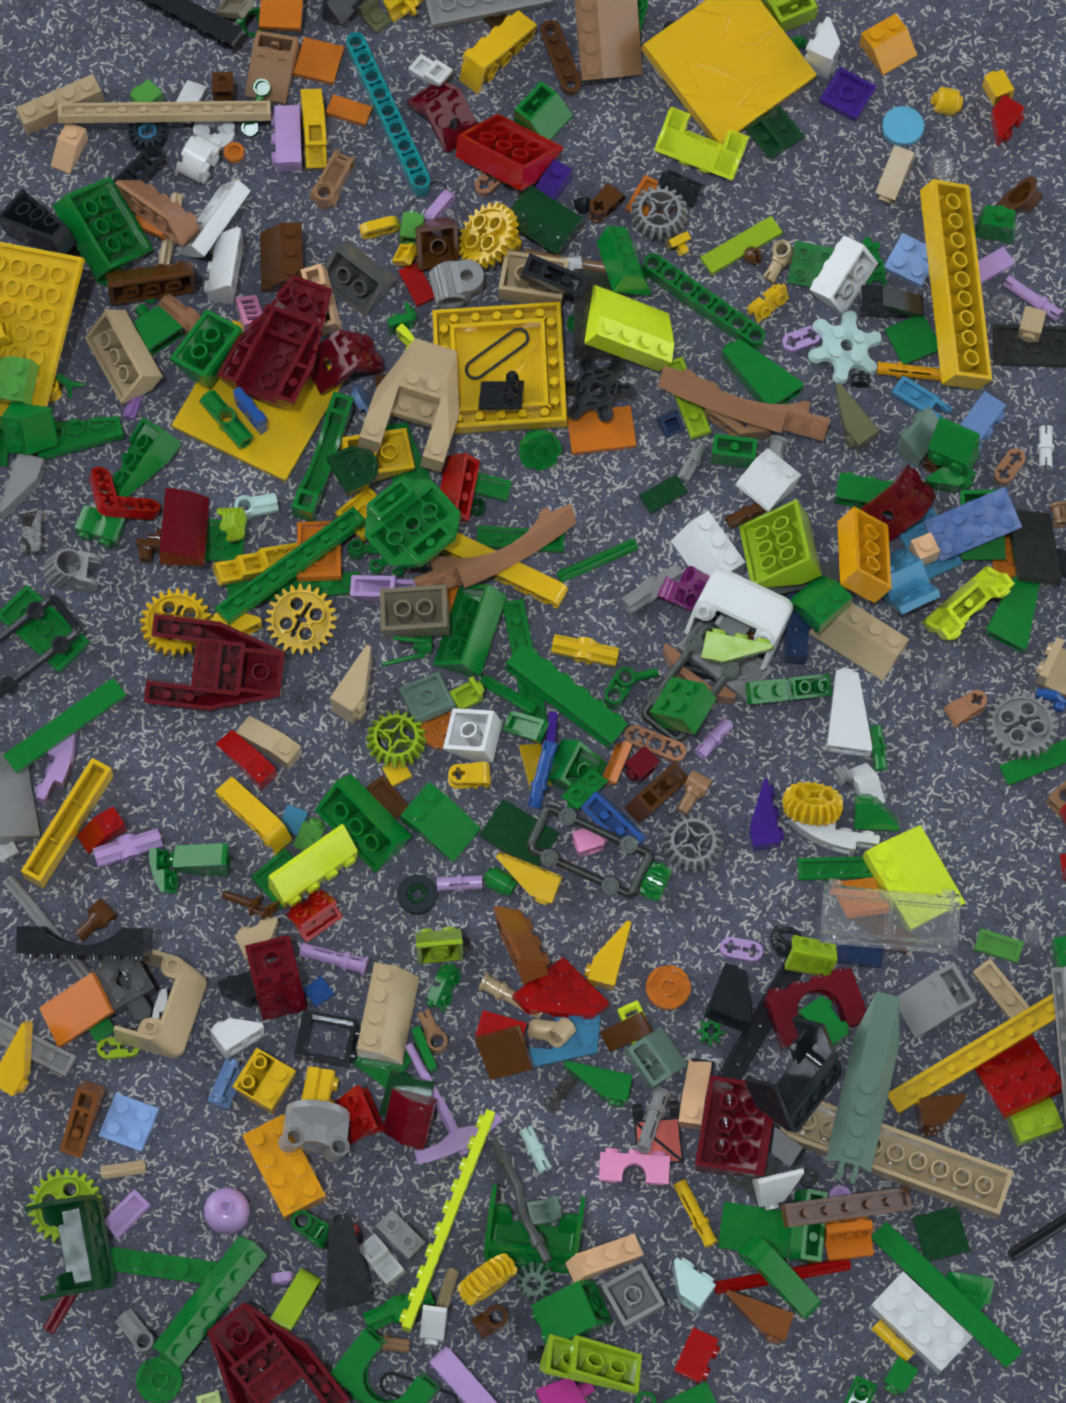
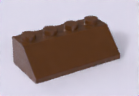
[105,260,195,306]

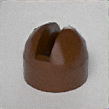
[743,246,762,264]

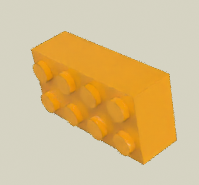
[837,507,892,603]
[242,1114,327,1222]

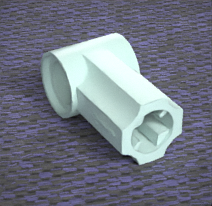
[235,493,279,521]

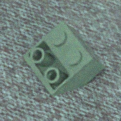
[897,406,939,468]
[624,1027,688,1091]

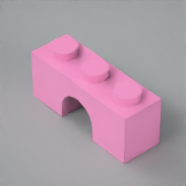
[599,1148,670,1186]

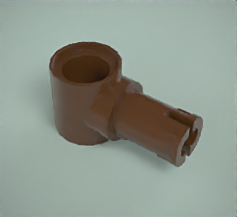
[73,898,118,942]

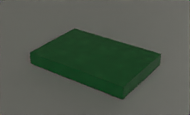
[479,799,560,867]

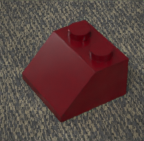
[383,1088,438,1150]

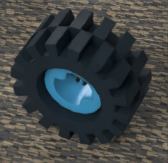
[128,122,167,152]

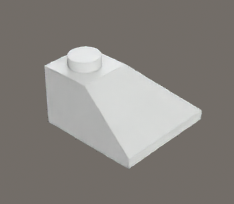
[752,1168,804,1210]

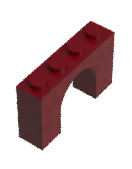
[762,967,867,1051]

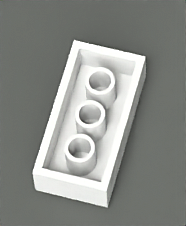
[869,1272,973,1375]

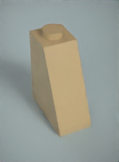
[875,145,916,203]

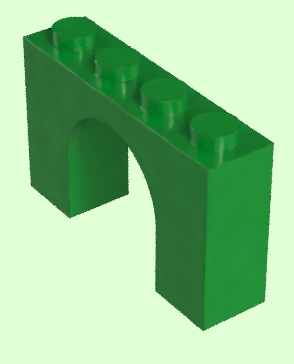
[330,1327,442,1403]

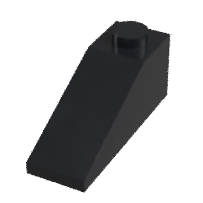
[519,253,589,298]
[859,285,924,317]

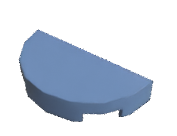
[351,382,371,413]

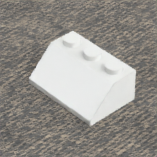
[204,227,243,304]
[810,236,878,315]
[671,511,745,576]

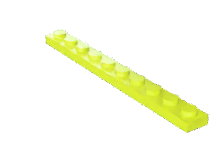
[399,1109,495,1333]

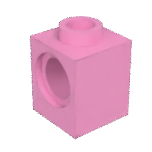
[572,824,607,858]

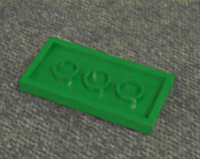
[0,585,91,674]

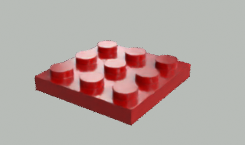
[974,1035,1062,1119]

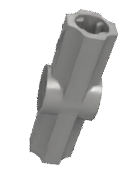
[621,564,683,615]

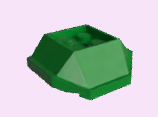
[364,477,461,569]

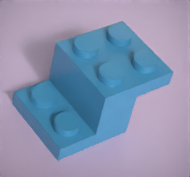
[883,548,941,615]

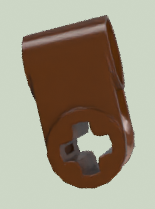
[588,183,626,224]

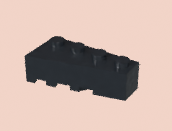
[0,188,76,254]

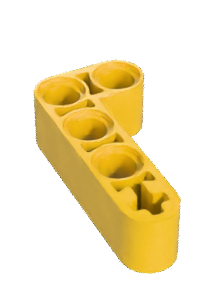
[214,776,292,856]

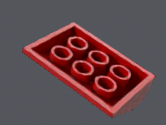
[455,113,563,190]

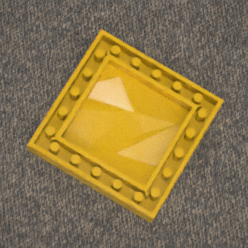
[641,0,817,144]
[432,302,568,434]

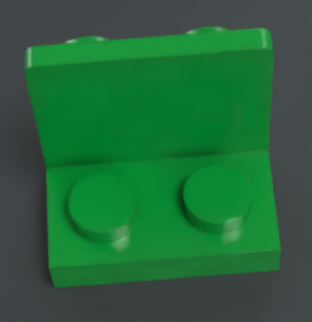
[788,241,835,287]

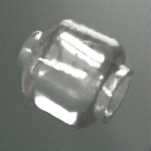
[927,152,956,182]

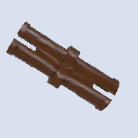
[724,503,768,529]

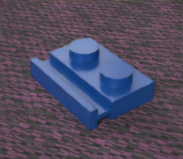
[233,387,268,435]

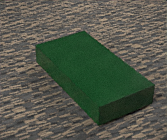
[639,474,688,515]

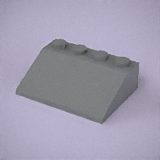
[0,753,41,845]

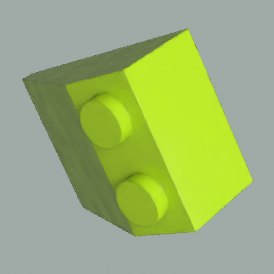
[415,926,463,964]
[1006,1098,1064,1147]

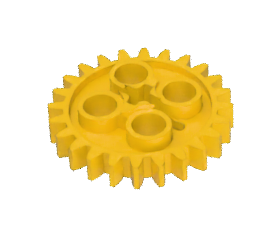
[458,202,519,269]
[265,584,337,656]
[140,588,211,659]

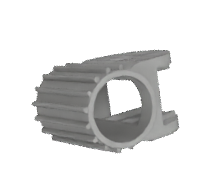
[429,260,484,309]
[42,547,101,592]

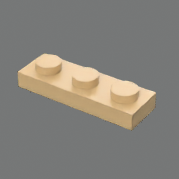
[972,959,1030,1019]

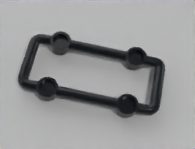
[0,595,81,697]

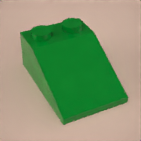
[400,782,482,863]

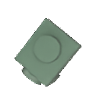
[526,1196,562,1226]

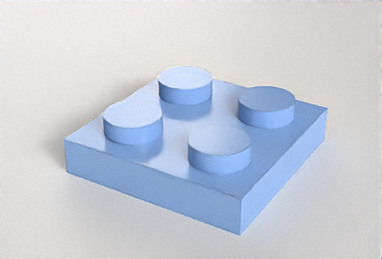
[884,233,929,288]
[98,1093,159,1153]

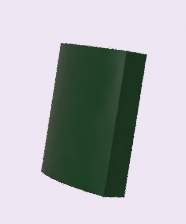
[745,105,805,160]

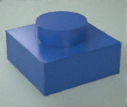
[302,976,335,1008]

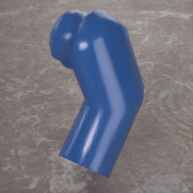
[1036,688,1066,713]

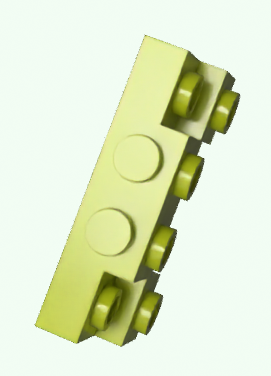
[654,107,750,180]
[921,566,1014,640]

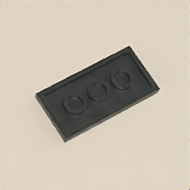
[993,324,1066,368]
[1010,510,1062,585]

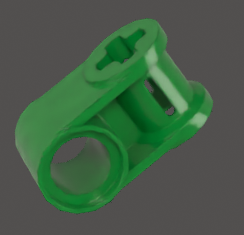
[291,1210,328,1251]

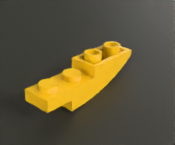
[300,89,327,170]

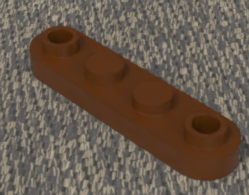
[540,20,581,95]

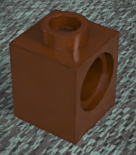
[212,72,235,101]

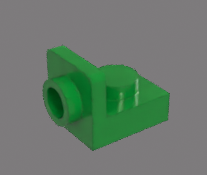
[387,302,417,335]

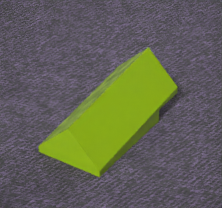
[539,1334,642,1394]

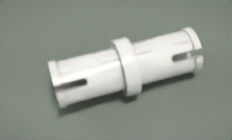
[1037,425,1054,470]

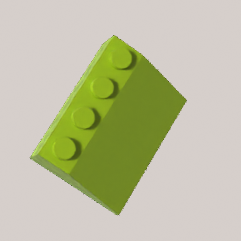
[739,499,822,588]

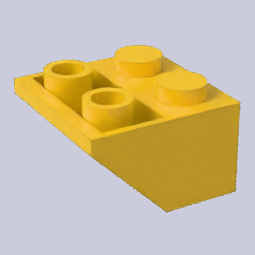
[232,1048,297,1115]

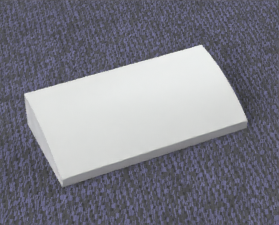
[175,180,251,257]

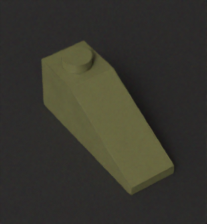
[834,383,879,452]

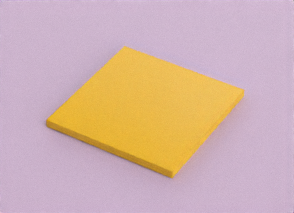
[171,320,347,483]

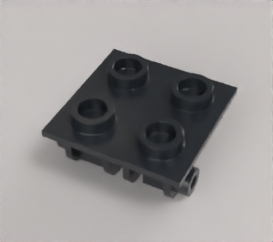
[478,370,524,411]

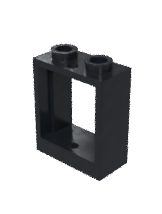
[294,1010,361,1069]

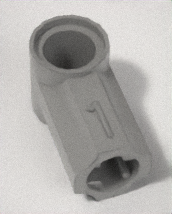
[115,1309,157,1355]

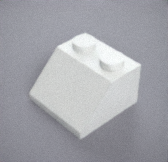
[735,448,801,512]
[443,708,502,763]

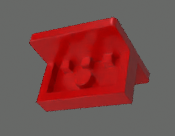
[285,889,343,943]
[335,1085,385,1145]

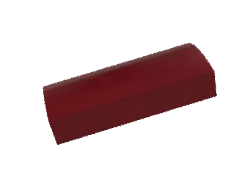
[159,488,209,566]

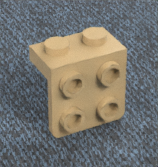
[1035,637,1066,697]

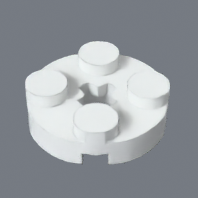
[193,121,235,150]

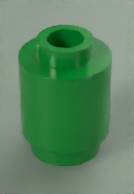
[483,866,518,897]

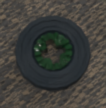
[397,874,437,915]

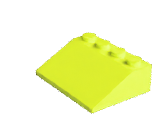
[584,285,674,372]
[862,825,965,933]

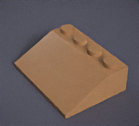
[574,0,643,80]

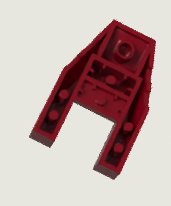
[143,612,285,711]
[207,1302,351,1403]

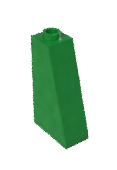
[721,339,804,404]
[985,574,1040,654]

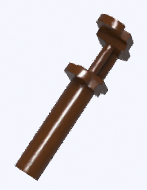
[221,890,280,920]

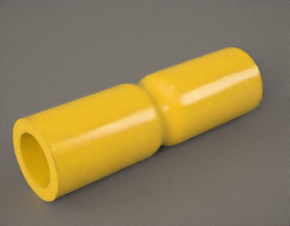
[871,1319,915,1362]

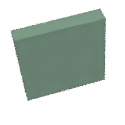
[398,671,456,723]

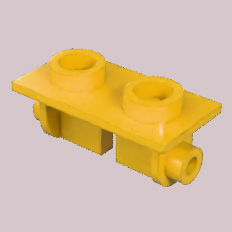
[746,283,789,323]

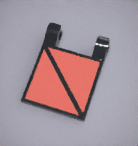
[632,1100,684,1167]

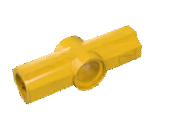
[551,634,620,668]

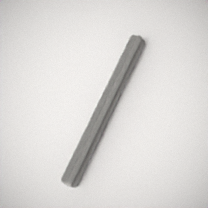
[3,875,91,979]

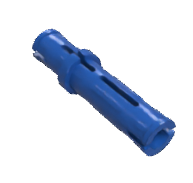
[527,740,558,809]

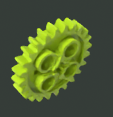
[27,1168,104,1244]

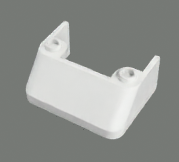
[684,568,793,671]

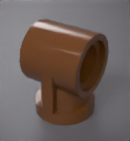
[471,1305,508,1340]

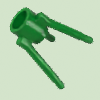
[381,636,432,666]

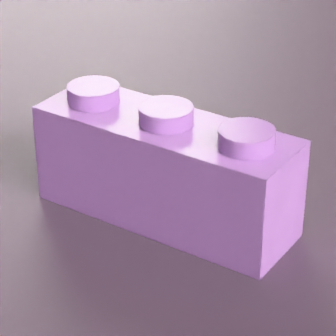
[271,105,302,172]

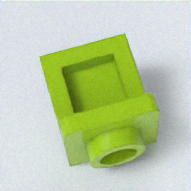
[449,676,485,709]

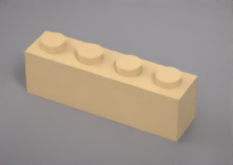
[16,74,104,135]

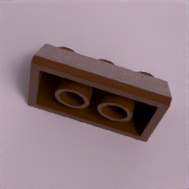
[260,222,303,292]

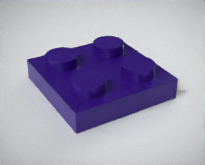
[819,67,876,122]

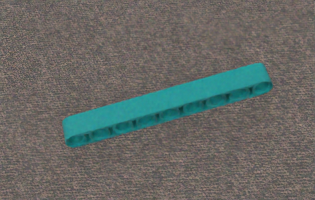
[346,32,430,197]

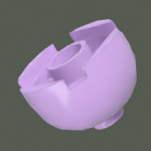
[204,1187,251,1235]

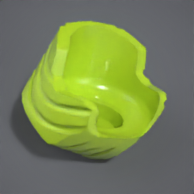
[217,507,247,542]

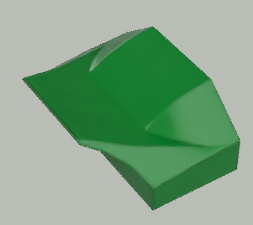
[946,1272,994,1311]

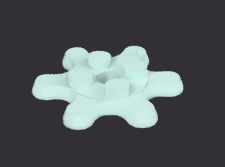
[808,311,882,385]

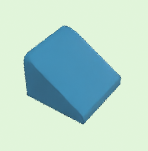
[281,804,309,835]

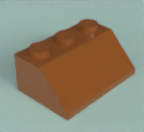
[493,906,550,984]

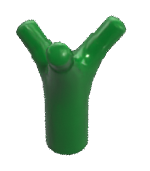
[56,373,85,398]

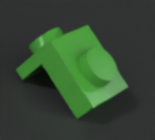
[293,817,328,851]

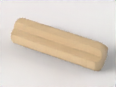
[100,1160,146,1179]
[435,1268,459,1311]

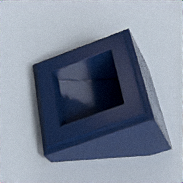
[655,409,685,439]

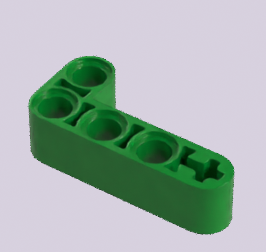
[737,1236,822,1320]

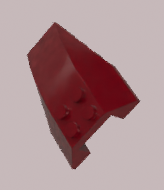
[217,275,332,408]

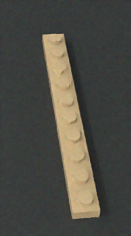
[58,101,271,124]

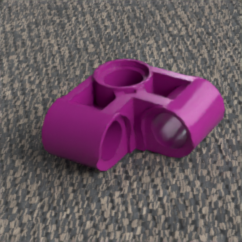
[657,566,710,611]

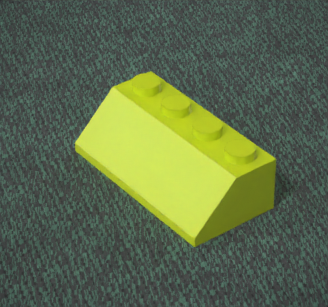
[268,824,358,909]

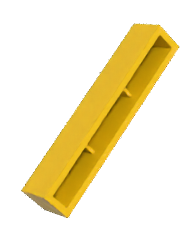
[21,758,114,889]

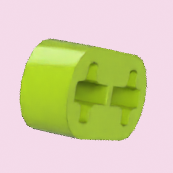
[97,1037,141,1060]

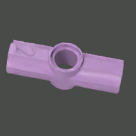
[92,828,164,868]

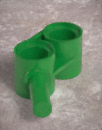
[604,667,659,710]

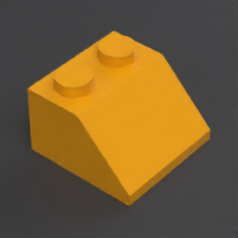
[859,13,917,76]

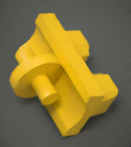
[383,0,423,22]

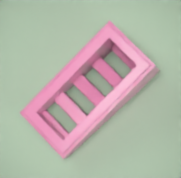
[235,295,262,333]

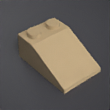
[330,645,372,725]

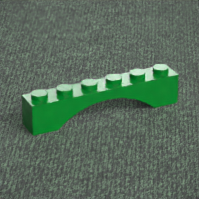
[291,391,355,521]

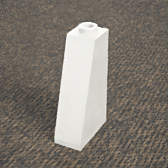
[826,668,872,757]

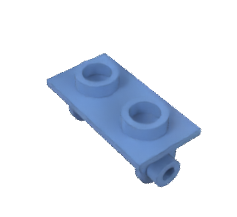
[207,1059,245,1110]

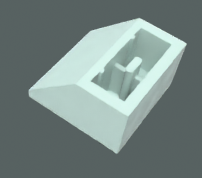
[672,1258,716,1314]

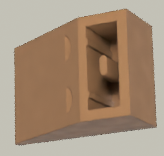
[245,30,299,105]

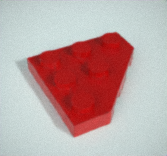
[512,957,609,1020]

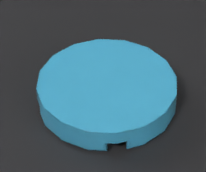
[882,106,924,146]

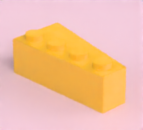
[459,10,537,95]

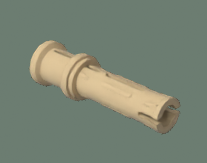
[478,972,543,1019]

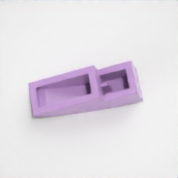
[350,575,415,603]

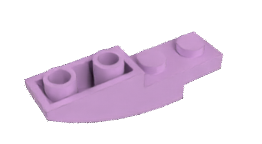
[35,734,76,805]

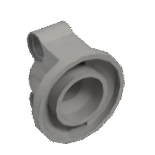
[278,1100,350,1163]

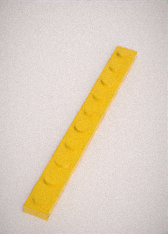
[888,994,1056,1115]

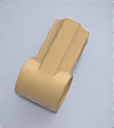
[527,1018,576,1048]

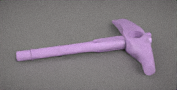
[405,1042,502,1164]

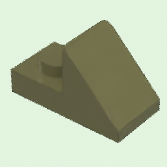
[354,0,392,34]

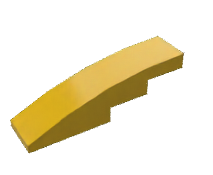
[212,542,297,586]

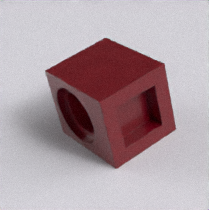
[624,745,660,784]

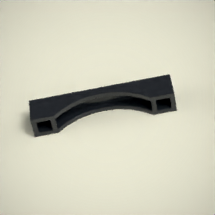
[16,926,153,960]

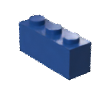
[581,791,649,854]

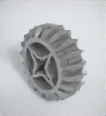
[630,184,688,241]
[662,813,723,874]

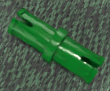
[869,725,888,772]

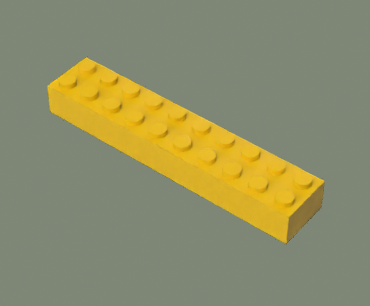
[920,179,992,390]

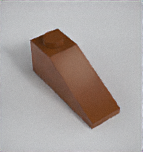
[59,1080,106,1158]
[725,1289,794,1345]

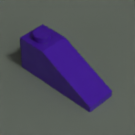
[536,159,572,201]

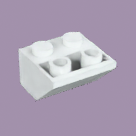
[805,16,840,79]

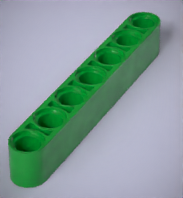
[643,253,765,351]

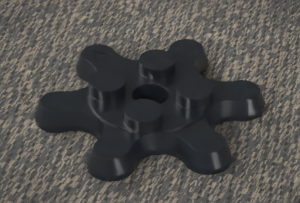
[565,356,635,423]

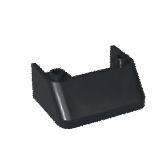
[744,1016,841,1133]

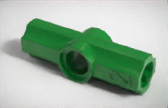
[199,390,254,450]
[362,1288,435,1331]

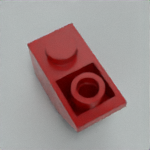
[990,94,1025,147]

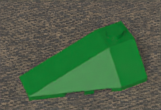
[106,417,182,497]

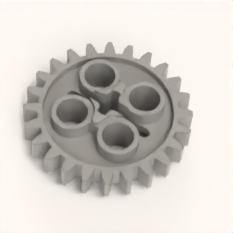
[985,691,1059,760]

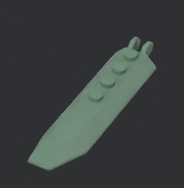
[825,991,899,1184]

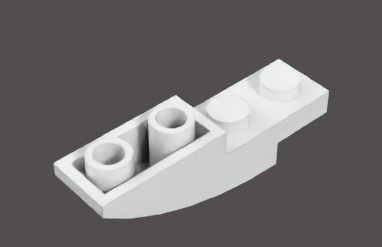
[789,818,880,855]

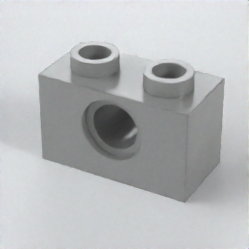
[376,1210,426,1263]

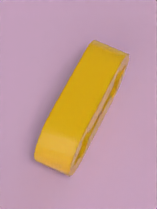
[359,216,401,240]

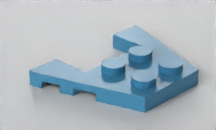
[528,1013,601,1068]

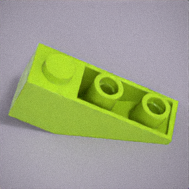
[701,628,774,664]

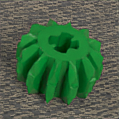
[639,861,672,902]

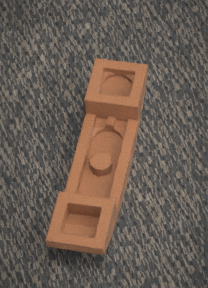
[662,643,737,705]

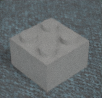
[600,1263,665,1331]

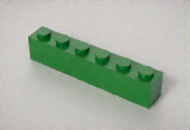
[504,643,628,750]
[152,1236,267,1368]

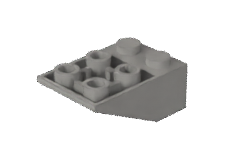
[897,962,977,1039]

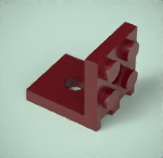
[406,82,477,153]
[310,329,386,395]
[860,464,936,542]
[245,935,307,1021]

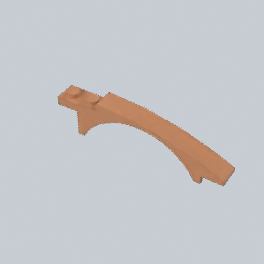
[658,366,830,441]
[413,504,577,589]

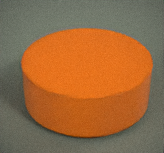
[223,142,245,163]

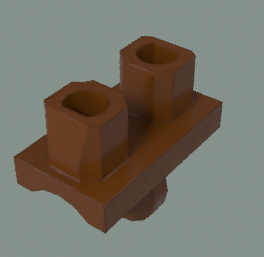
[136,528,166,565]

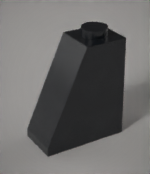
[704,963,752,1034]

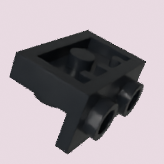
[657,169,706,208]

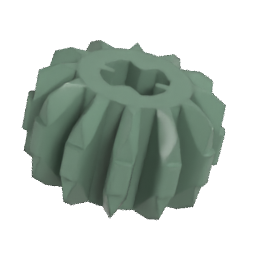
[515,1261,555,1302]

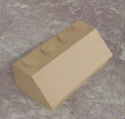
[84,309,163,404]
[809,602,909,681]
[357,962,420,1065]

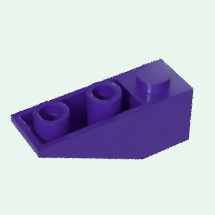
[749,778,784,852]

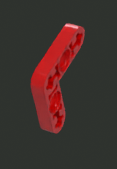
[89,466,160,520]

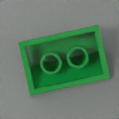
[596,225,651,296]
[169,309,244,389]

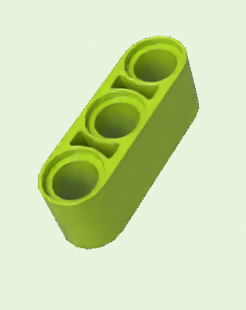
[270,1268,322,1332]

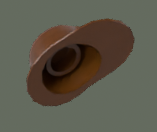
[996,176,1042,212]

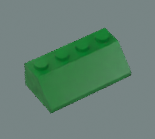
[433,584,506,676]
[314,774,412,873]

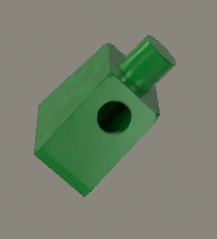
[975,205,1017,244]
[134,304,184,356]

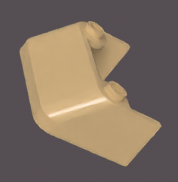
[113,949,207,1058]

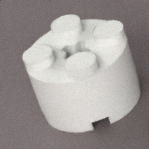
[176,133,220,184]

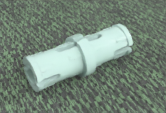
[519,1126,552,1174]

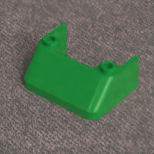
[484,1185,586,1274]

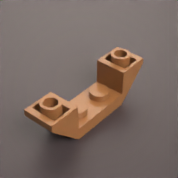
[702,378,772,439]

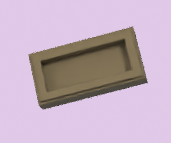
[215,0,255,19]

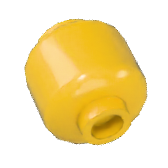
[930,87,963,116]

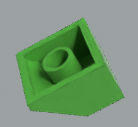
[0,356,39,405]

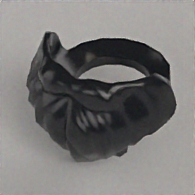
[770,925,803,957]

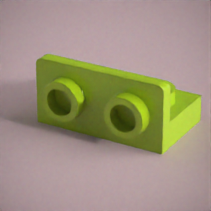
[785,935,838,977]

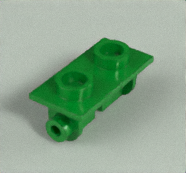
[561,768,608,811]
[425,963,461,1012]

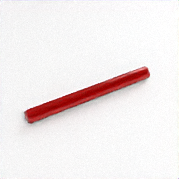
[714,1259,851,1295]

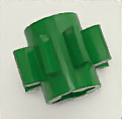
[696,1020,725,1048]

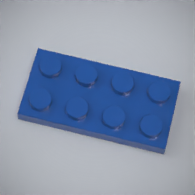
[924,487,1022,562]

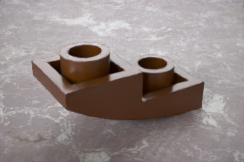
[600,1011,652,1052]

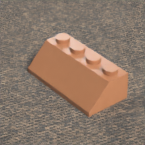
[115,180,200,247]

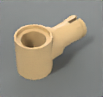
[762,239,794,283]

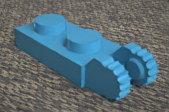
[891,376,952,419]

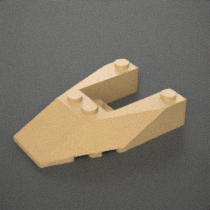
[357,338,459,473]

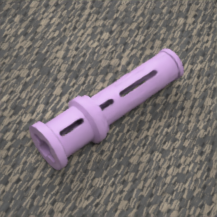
[299,943,370,976]

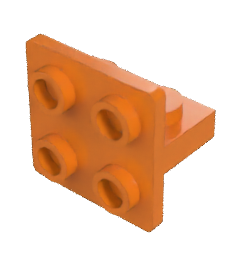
[824,1216,874,1261]

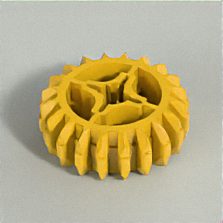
[782,781,843,827]
[457,1254,517,1305]

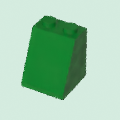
[531,1280,614,1344]

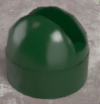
[470,498,486,517]

